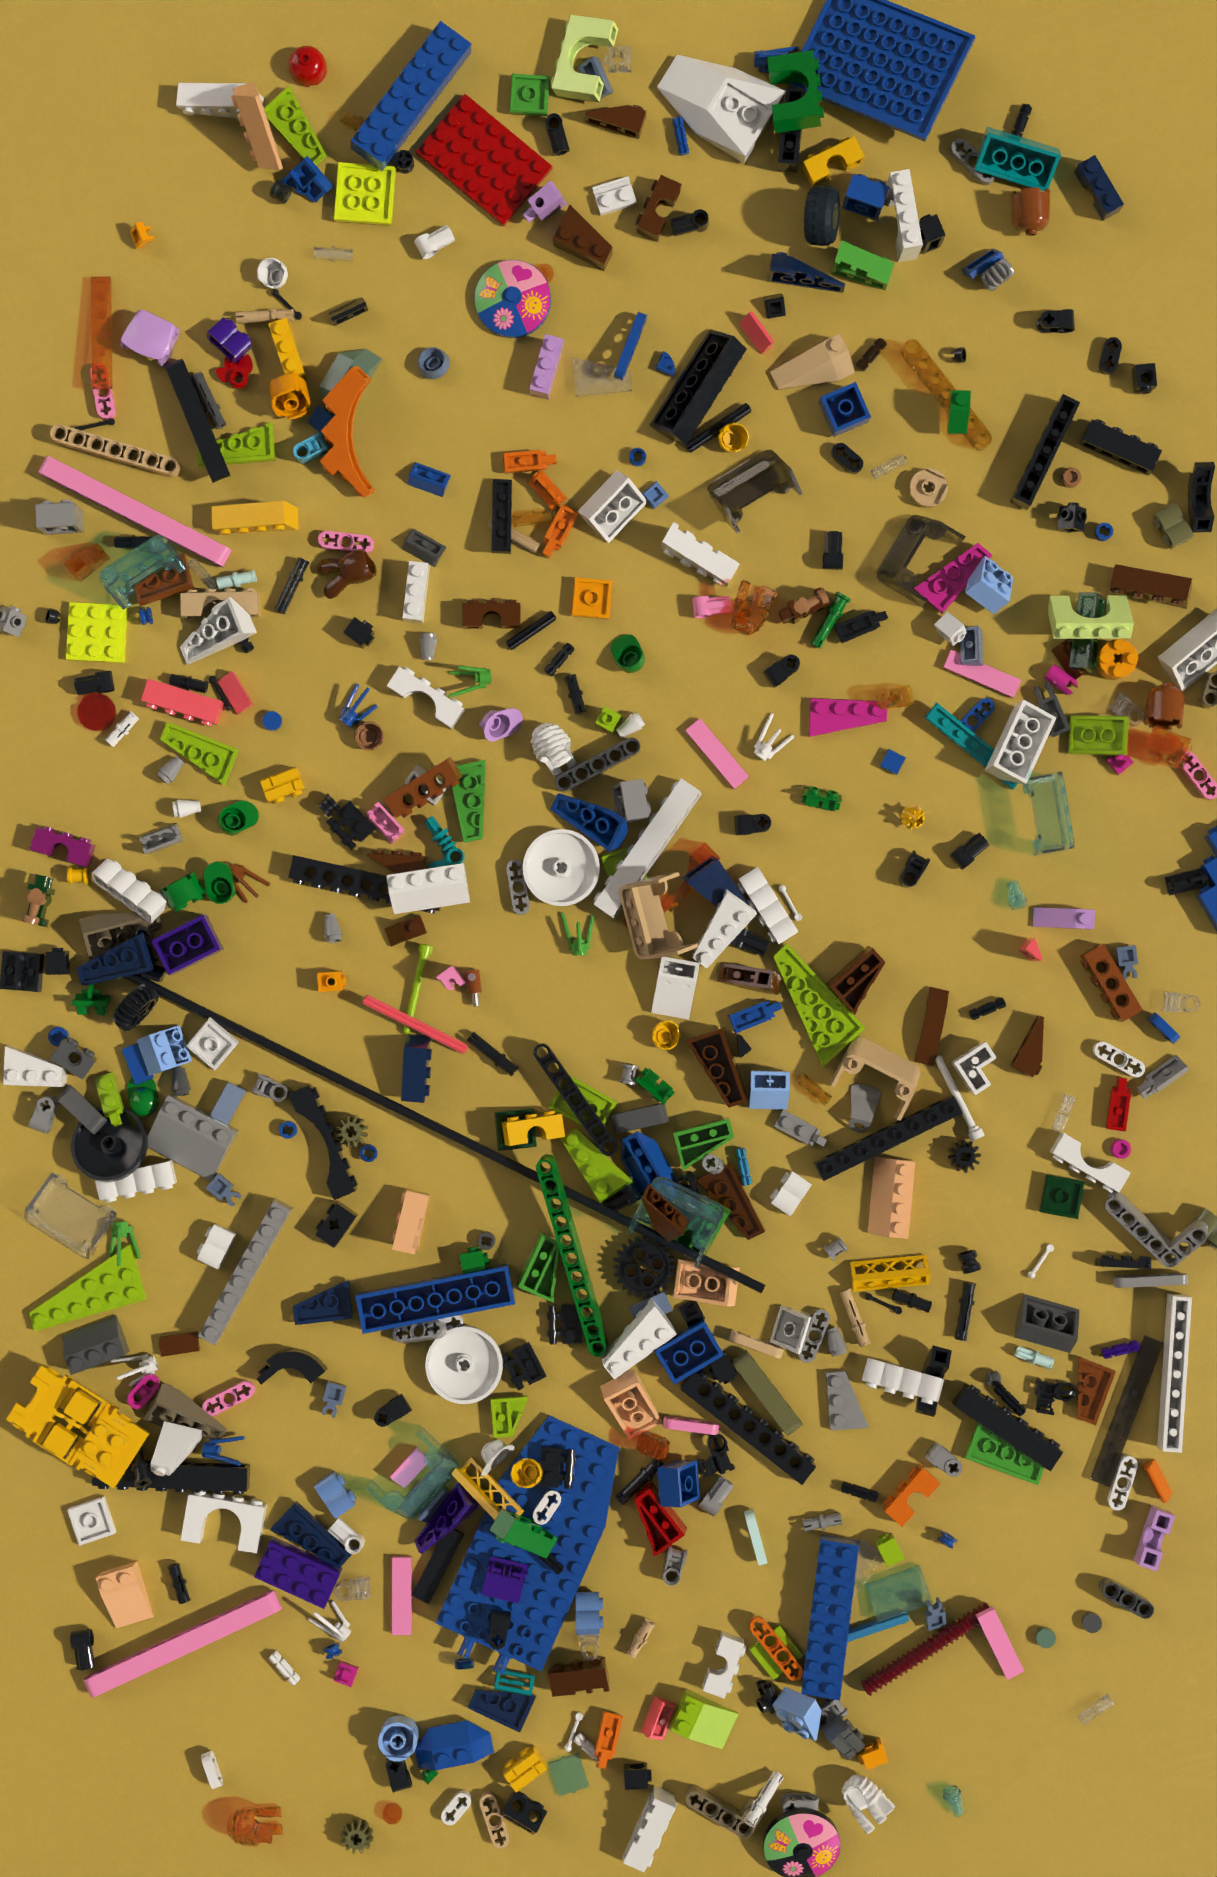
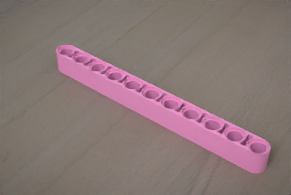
[38,455,232,567]
[83,1590,282,1698]

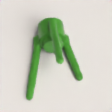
[448,665,491,698]
[560,912,594,956]
[109,1221,141,1266]

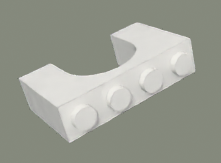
[886,169,923,262]
[181,1490,267,1553]

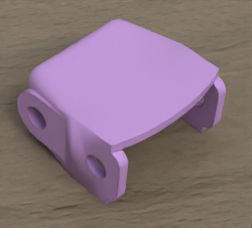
[120,309,180,368]

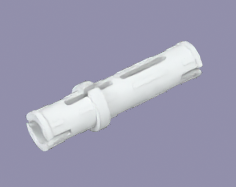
[744,1771,784,1827]

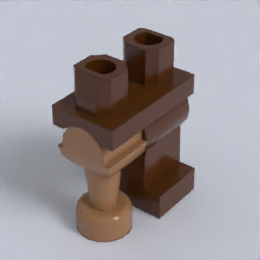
[778,587,830,624]

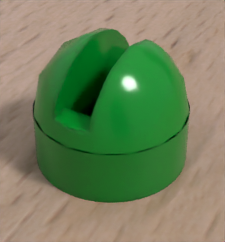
[422,1769,439,1785]

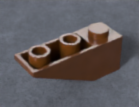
[367,850,426,874]
[642,1184,690,1242]

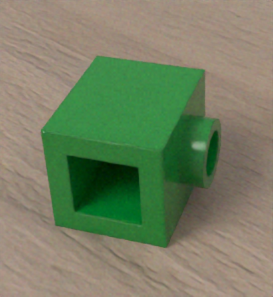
[459,1246,489,1274]

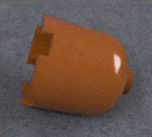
[1011,187,1050,236]
[1143,682,1185,730]

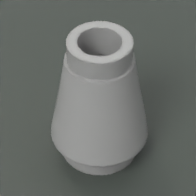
[419,632,438,660]
[156,756,184,785]
[324,914,343,943]
[827,1327,847,1357]

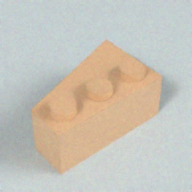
[392,1189,430,1255]

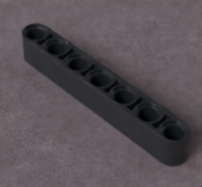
[165,359,231,483]
[533,1043,618,1156]

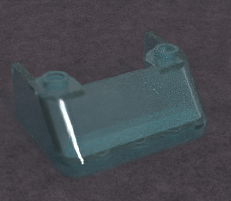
[1023,772,1074,856]
[628,1177,724,1267]
[365,1426,459,1519]

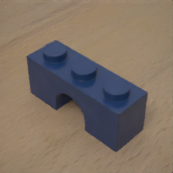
[1074,155,1124,221]

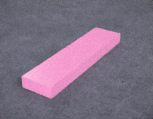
[943,650,1021,698]
[685,718,749,789]
[392,1556,412,1635]
[976,1606,1024,1680]

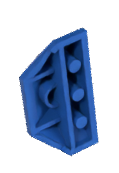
[620,1131,676,1202]
[415,1720,494,1770]

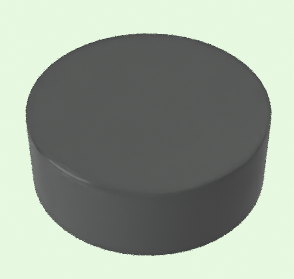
[1081,1612,1102,1633]

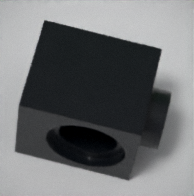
[1132,363,1157,394]
[46,948,70,975]
[624,1763,652,1790]

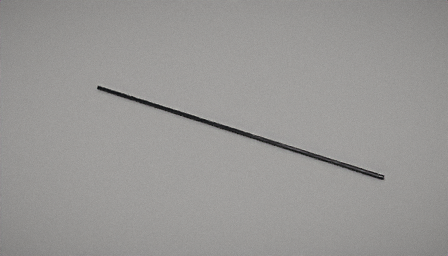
[123,974,765,1293]

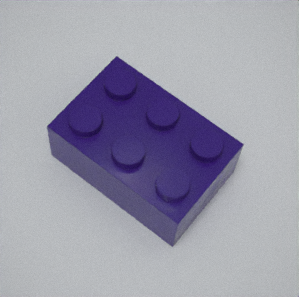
[151,915,224,975]

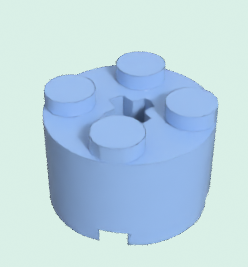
[378,1715,419,1761]

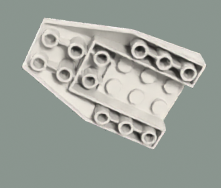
[657,55,786,164]

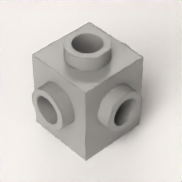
[0,605,27,637]

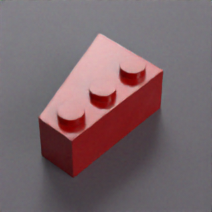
[634,1482,687,1557]

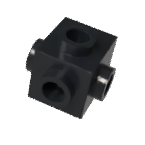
[1057,502,1087,533]

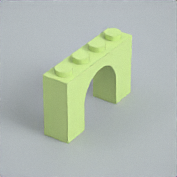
[551,15,618,102]
[1047,595,1134,639]

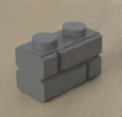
[822,1716,865,1760]

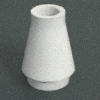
[616,712,645,738]
[172,800,201,818]

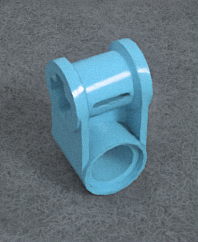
[293,432,331,464]

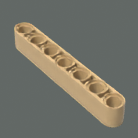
[50,424,181,478]

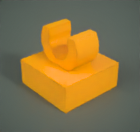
[130,222,155,249]

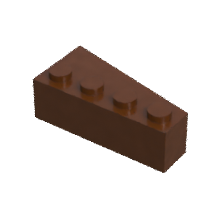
[1110,564,1192,609]
[686,1027,748,1108]

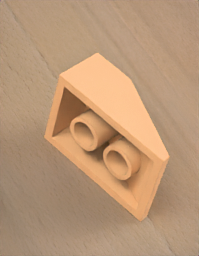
[673,1259,740,1307]
[600,1369,663,1440]
[96,1561,154,1628]

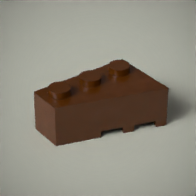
[553,205,613,271]
[826,946,885,1015]
[548,1656,610,1697]

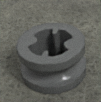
[478,1232,495,1250]

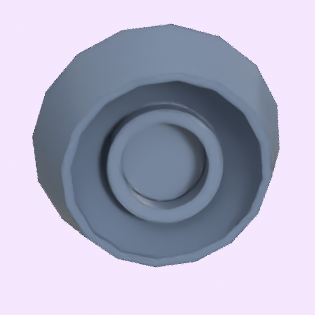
[417,347,450,379]

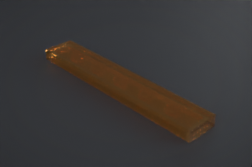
[91,276,113,389]

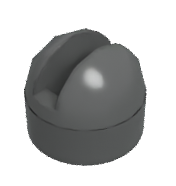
[986,1370,1001,1386]

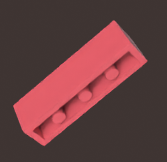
[141,679,224,727]

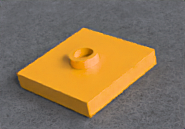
[571,577,613,620]

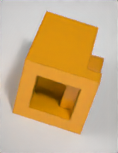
[317,971,346,992]
[857,1738,888,1770]

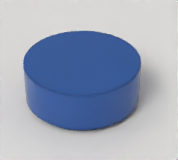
[262,711,282,731]
[48,1027,69,1046]

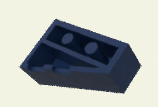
[401,1034,432,1103]

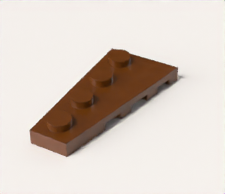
[696,1162,766,1240]

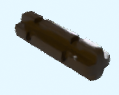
[856,338,887,372]

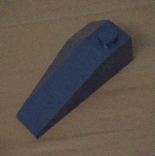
[768,252,845,293]

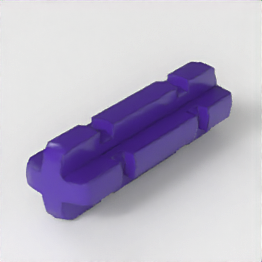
[1101,1340,1140,1359]

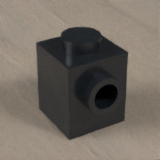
[343,617,375,649]
[709,1351,737,1384]

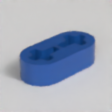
[1147,1012,1180,1044]

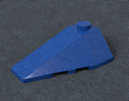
[550,793,628,852]

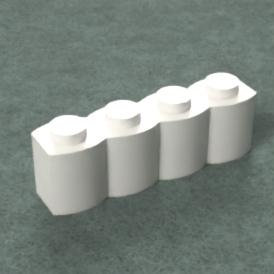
[92,858,167,923]
[737,867,798,944]
[95,1160,177,1203]
[862,1358,944,1405]

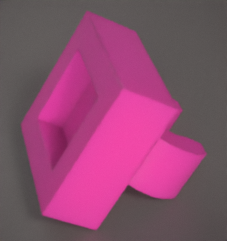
[1105,755,1134,775]
[333,1661,359,1687]

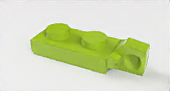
[94,1072,124,1127]

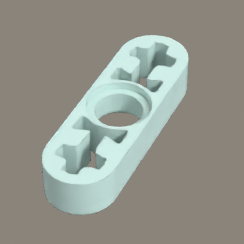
[744,1509,768,1566]

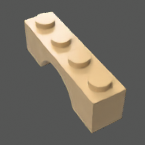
[180,588,261,619]

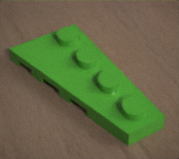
[452,760,486,843]
[965,1422,1045,1485]

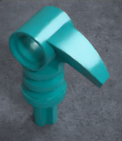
[424,816,465,868]

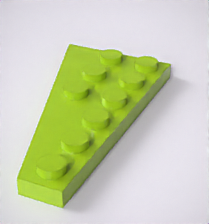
[773,944,865,1067]
[29,1244,147,1331]

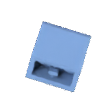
[965,556,1013,614]
[137,1025,192,1076]
[749,1070,790,1110]
[773,1687,821,1741]

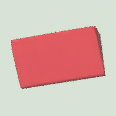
[740,311,774,354]
[218,671,254,715]
[1019,938,1042,961]
[642,1696,677,1741]

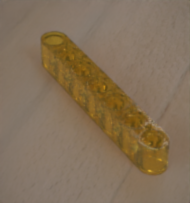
[902,339,992,451]

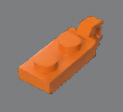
[503,450,557,474]
[542,504,579,558]
[594,1711,623,1769]

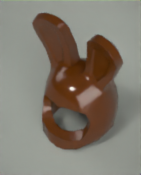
[317,549,377,599]

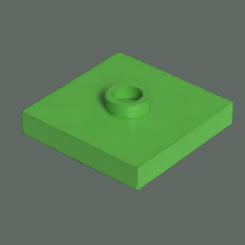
[509,73,550,116]

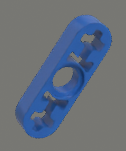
[952,698,995,742]

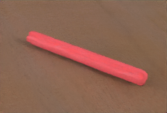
[363,995,468,1054]

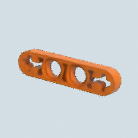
[749,1616,803,1681]

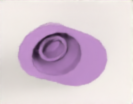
[479,708,523,742]

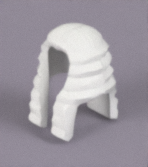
[530,723,578,778]
[842,1774,896,1834]

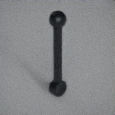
[272,289,302,320]
[75,418,115,431]
[208,676,232,711]
[865,1293,902,1314]

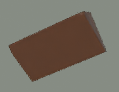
[1052,639,1092,680]

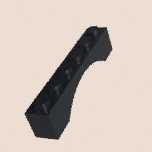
[288,1084,358,1200]

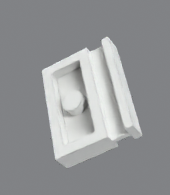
[592,176,637,216]

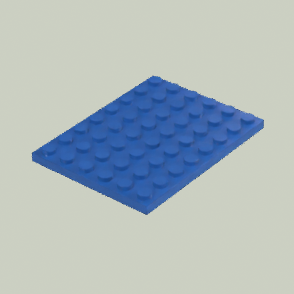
[787,0,975,142]

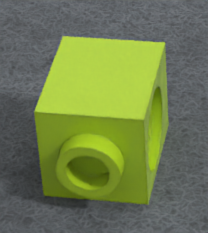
[595,706,621,734]
[875,1534,905,1567]

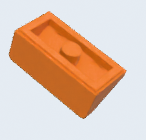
[1142,1459,1172,1503]

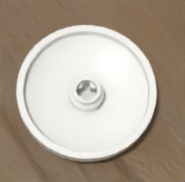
[523,829,600,906]
[425,1326,503,1404]

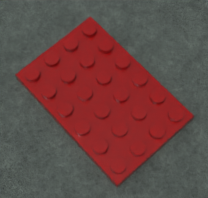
[416,94,553,226]

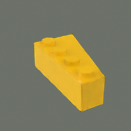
[212,500,298,535]

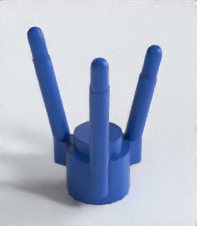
[754,46,798,73]
[339,684,378,727]
[202,1436,245,1466]

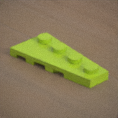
[264,86,327,166]
[160,722,239,786]
[560,1128,633,1203]

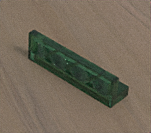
[1069,592,1105,673]

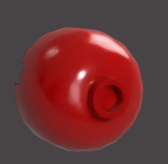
[289,46,327,87]

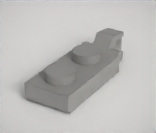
[1137,1055,1189,1099]
[774,1110,827,1147]

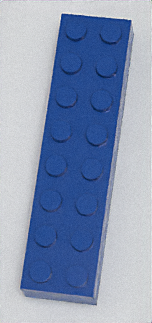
[351,21,472,171]
[355,1264,516,1334]
[801,1534,860,1701]

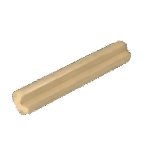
[487,518,540,553]

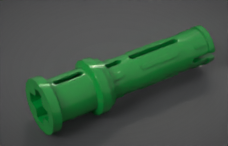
[810,592,851,649]

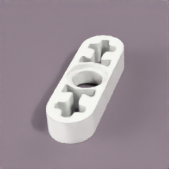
[1092,1041,1145,1077]
[1107,1454,1138,1510]

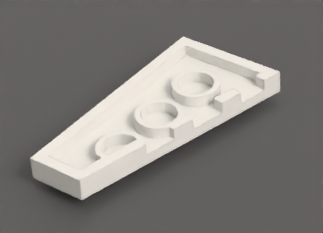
[692,889,757,968]

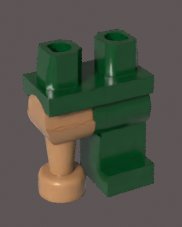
[23,874,55,927]

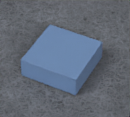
[642,481,669,509]

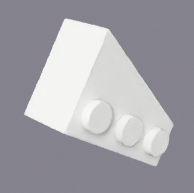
[3,1046,67,1087]

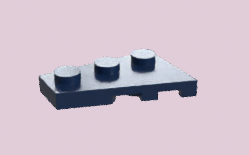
[293,1279,353,1325]
[467,1689,536,1733]

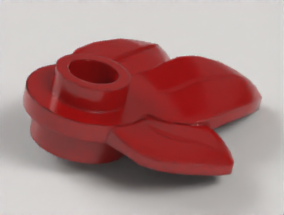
[216,354,253,389]

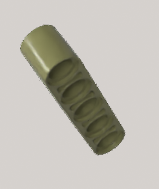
[731,1350,803,1436]

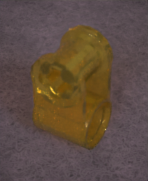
[876,685,915,710]

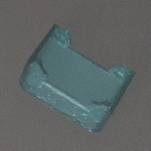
[99,535,187,610]

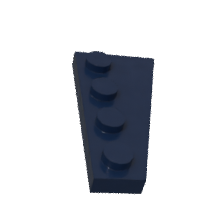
[76,932,154,986]
[270,1501,352,1569]

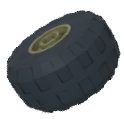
[804,186,840,246]

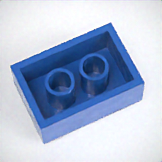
[655,1318,724,1385]

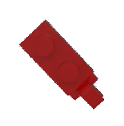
[1105,1077,1131,1132]

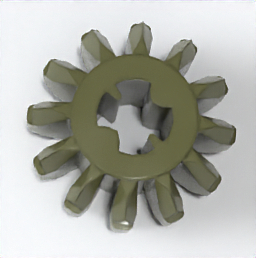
[336,1115,368,1147]
[341,1818,374,1854]

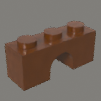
[635,175,682,242]
[462,599,521,629]

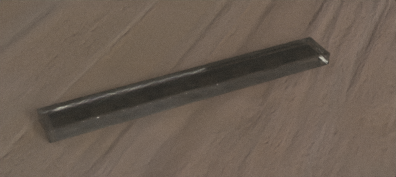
[1090,1335,1163,1487]

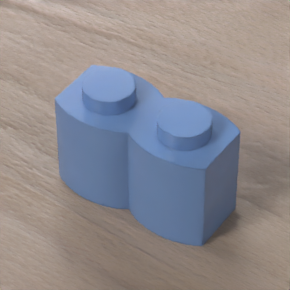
[314,1471,356,1519]
[576,1592,603,1635]

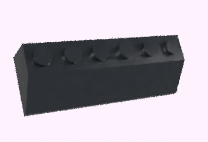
[649,329,747,446]

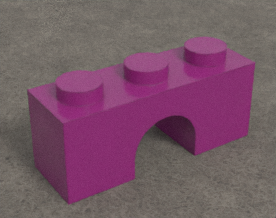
[29,826,96,867]

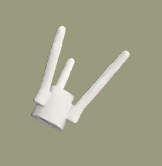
[753,713,794,761]
[110,1353,158,1387]
[308,1601,351,1643]

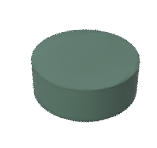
[1035,1627,1056,1648]

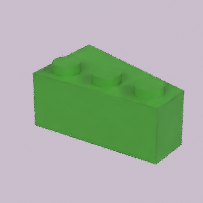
[673,1117,734,1171]
[516,1231,559,1302]

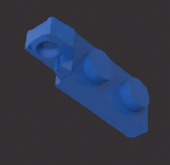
[728,1001,782,1034]

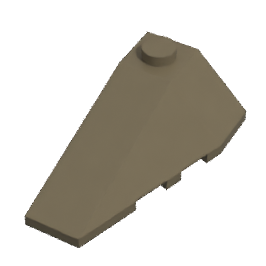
[78,912,162,961]
[143,1383,227,1439]

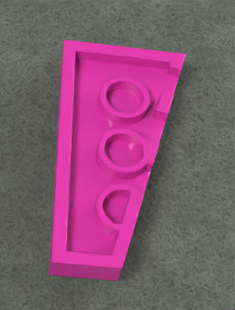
[913,543,992,614]
[809,698,887,737]

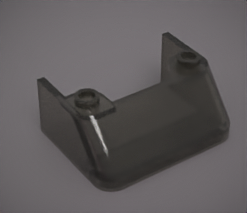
[707,450,803,533]
[876,515,966,607]

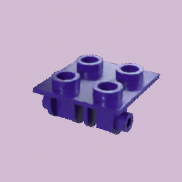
[481,1556,528,1604]

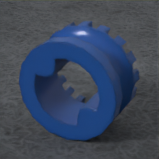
[629,448,646,466]
[1094,523,1113,541]
[140,607,153,625]
[279,1121,297,1139]
[360,1144,378,1162]
[938,1531,957,1549]
[323,1642,342,1659]

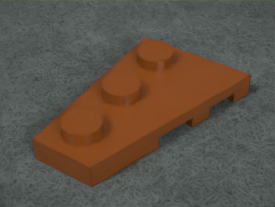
[134,552,194,606]
[1077,1356,1116,1425]

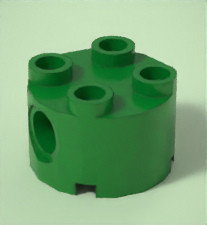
[160,871,206,912]

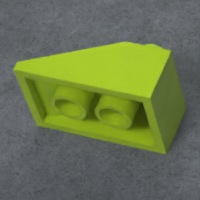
[670,1689,739,1749]

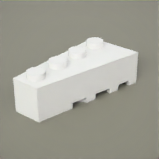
[176,83,264,118]
[661,522,740,587]

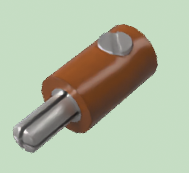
[465,970,482,1007]

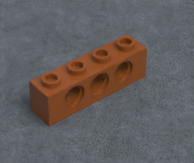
[384,757,463,818]
[1080,944,1143,1022]

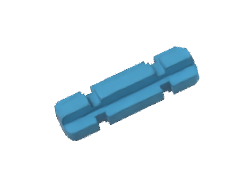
[735,1148,752,1186]

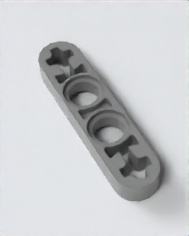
[1113,1273,1189,1288]

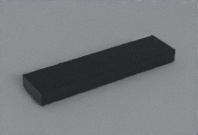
[491,479,512,554]
[412,1529,464,1604]

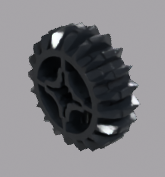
[112,983,159,1031]

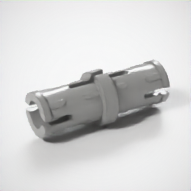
[802,1512,842,1532]

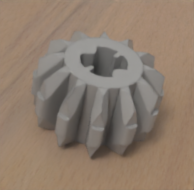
[980,259,1014,291]

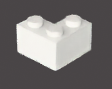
[951,1041,997,1095]

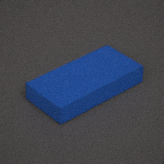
[962,249,1004,279]
[122,1043,154,1085]

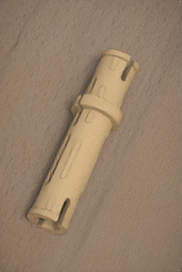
[236,308,295,324]
[839,1288,871,1347]

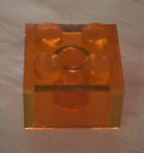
[1145,726,1192,769]

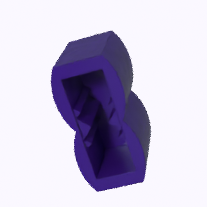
[207,317,251,363]

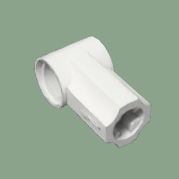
[414,225,455,259]
[328,1517,365,1554]

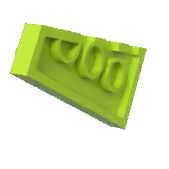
[197,422,275,467]

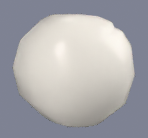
[257,258,288,289]

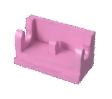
[366,802,406,844]
[436,966,466,990]

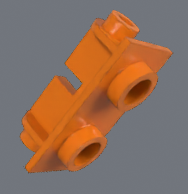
[528,470,567,511]

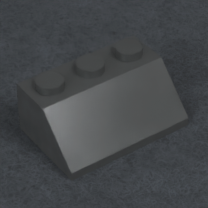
[1014,1294,1080,1353]
[62,1315,130,1375]

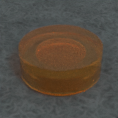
[537,264,554,283]
[383,1803,402,1824]

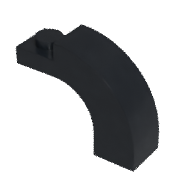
[1188,462,1215,533]
[915,1345,952,1417]
[257,1349,328,1385]

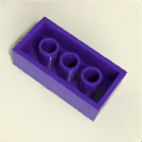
[254,1536,343,1609]

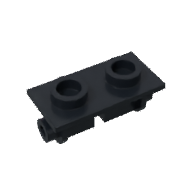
[1164,868,1208,896]

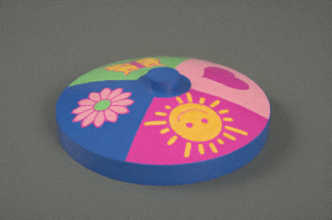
[474,260,551,338]

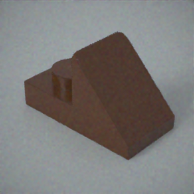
[385,915,427,947]

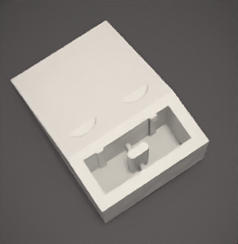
[651,957,700,1020]

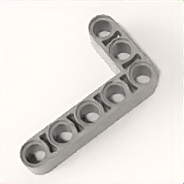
[1105,1191,1208,1268]

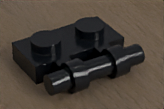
[326,801,376,851]
[546,1304,582,1345]
[502,1341,547,1390]
[539,1446,576,1489]

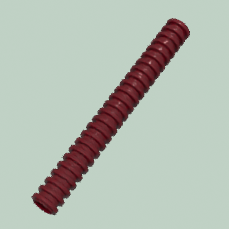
[861,1602,989,1696]

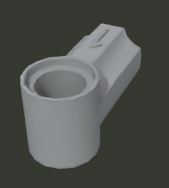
[697,1475,734,1517]

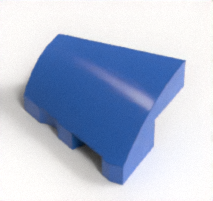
[281,156,333,203]

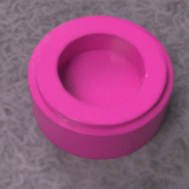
[1110,1139,1131,1159]

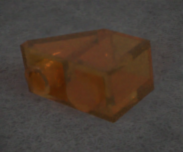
[64,543,110,582]

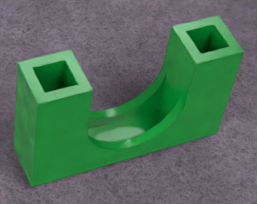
[767,50,824,133]

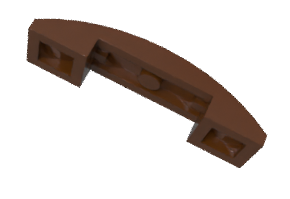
[914,987,949,1066]

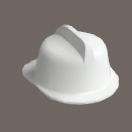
[481,1440,514,1477]

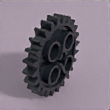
[613,1235,675,1299]

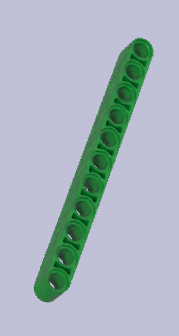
[536,1154,608,1357]

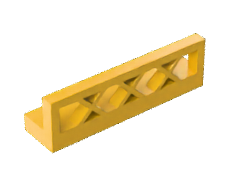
[850,1255,930,1292]
[451,1457,524,1520]

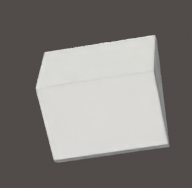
[770,1305,811,1354]

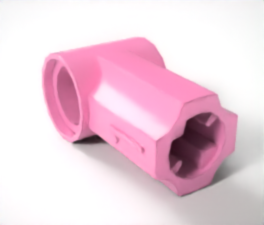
[692,596,731,618]

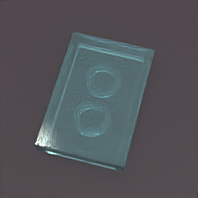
[865,1565,933,1622]

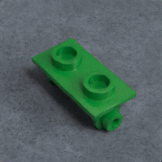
[801,786,842,811]
[635,1067,675,1105]

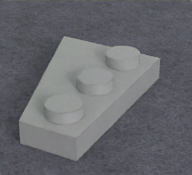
[826,1370,869,1431]

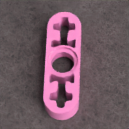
[90,364,116,420]
[318,531,374,554]
[1177,751,1217,800]
[202,1380,255,1416]
[663,1416,719,1435]

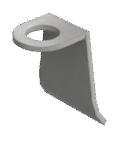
[849,1084,881,1132]

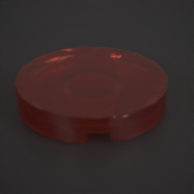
[77,693,116,731]

